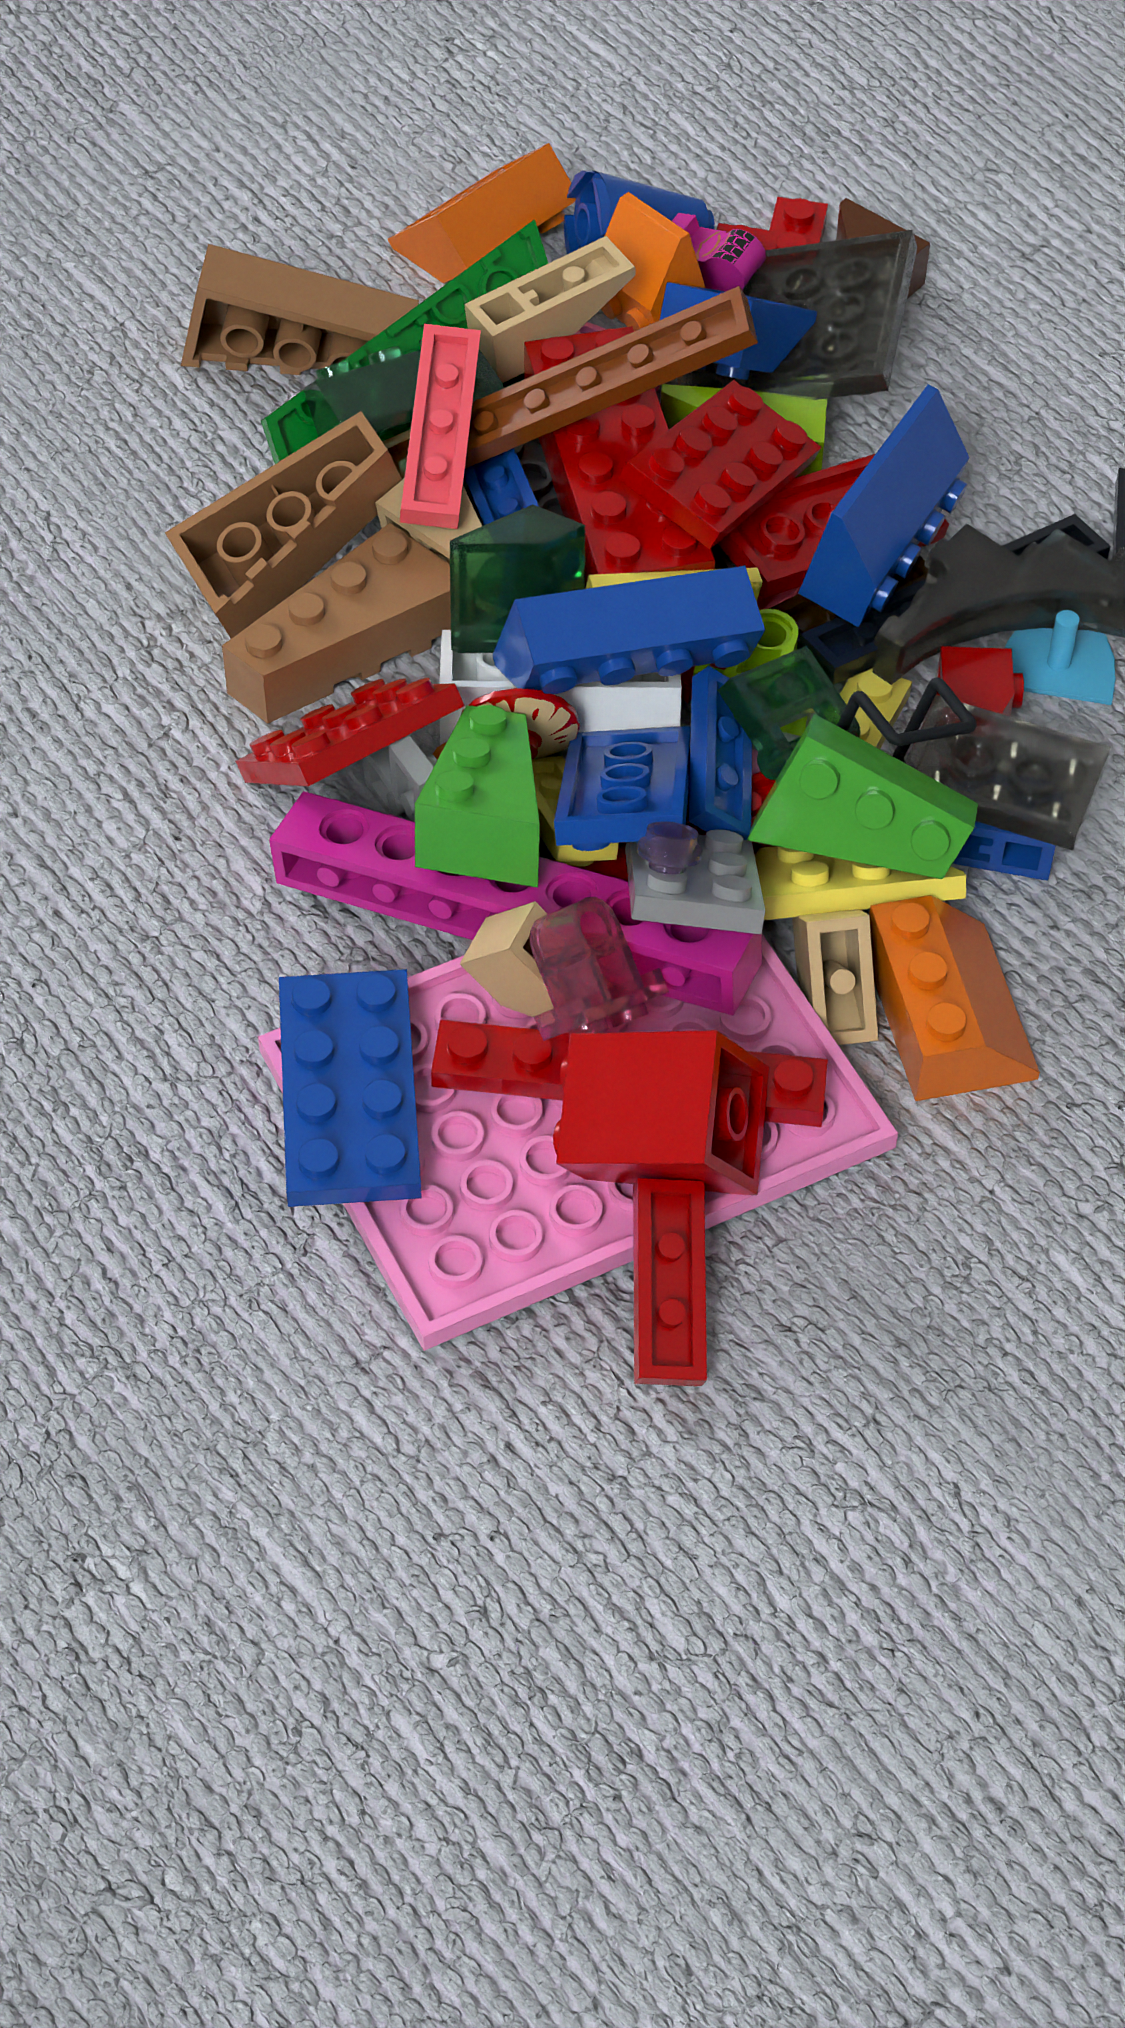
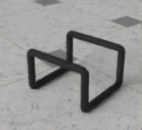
[837,677,977,765]

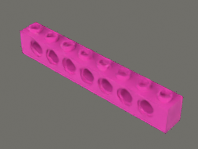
[269,791,762,1016]

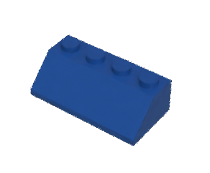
[798,384,970,627]
[492,566,765,694]

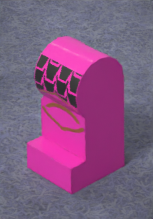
[672,213,766,291]

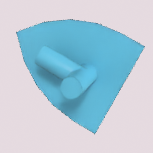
[1005,596,1115,705]

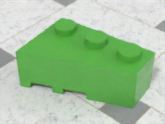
[415,705,540,887]
[747,714,978,879]

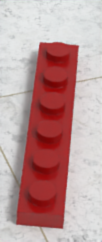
[431,1020,828,1127]

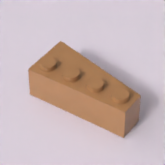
[181,244,419,375]
[165,411,402,638]
[222,523,474,724]

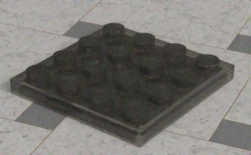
[676,230,917,400]

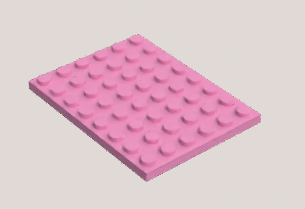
[258,934,898,1351]

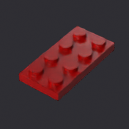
[618,380,822,550]
[718,454,949,598]

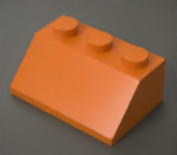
[387,143,576,283]
[869,895,1040,1101]

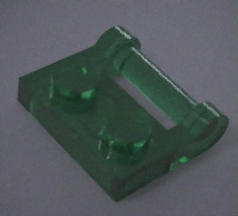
[717,646,861,780]

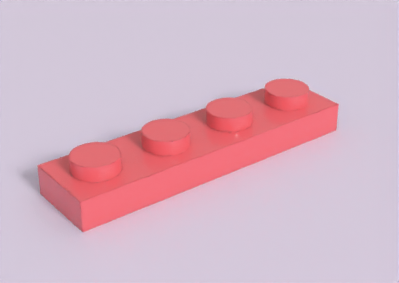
[400,324,481,529]

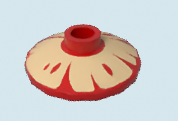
[461,688,580,760]

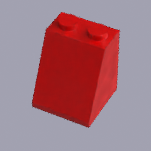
[553,1030,769,1195]

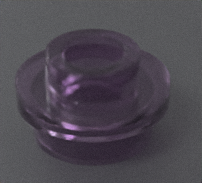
[637,821,703,875]

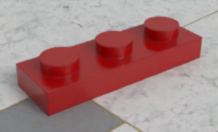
[633,1178,707,1386]

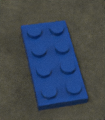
[554,726,691,851]
[279,969,422,1207]

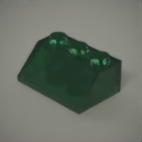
[303,340,504,437]

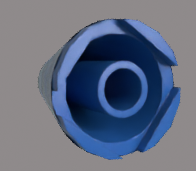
[564,170,715,254]

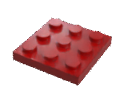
[235,678,465,786]

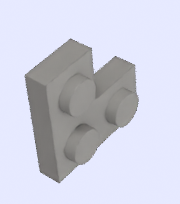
[363,735,437,822]

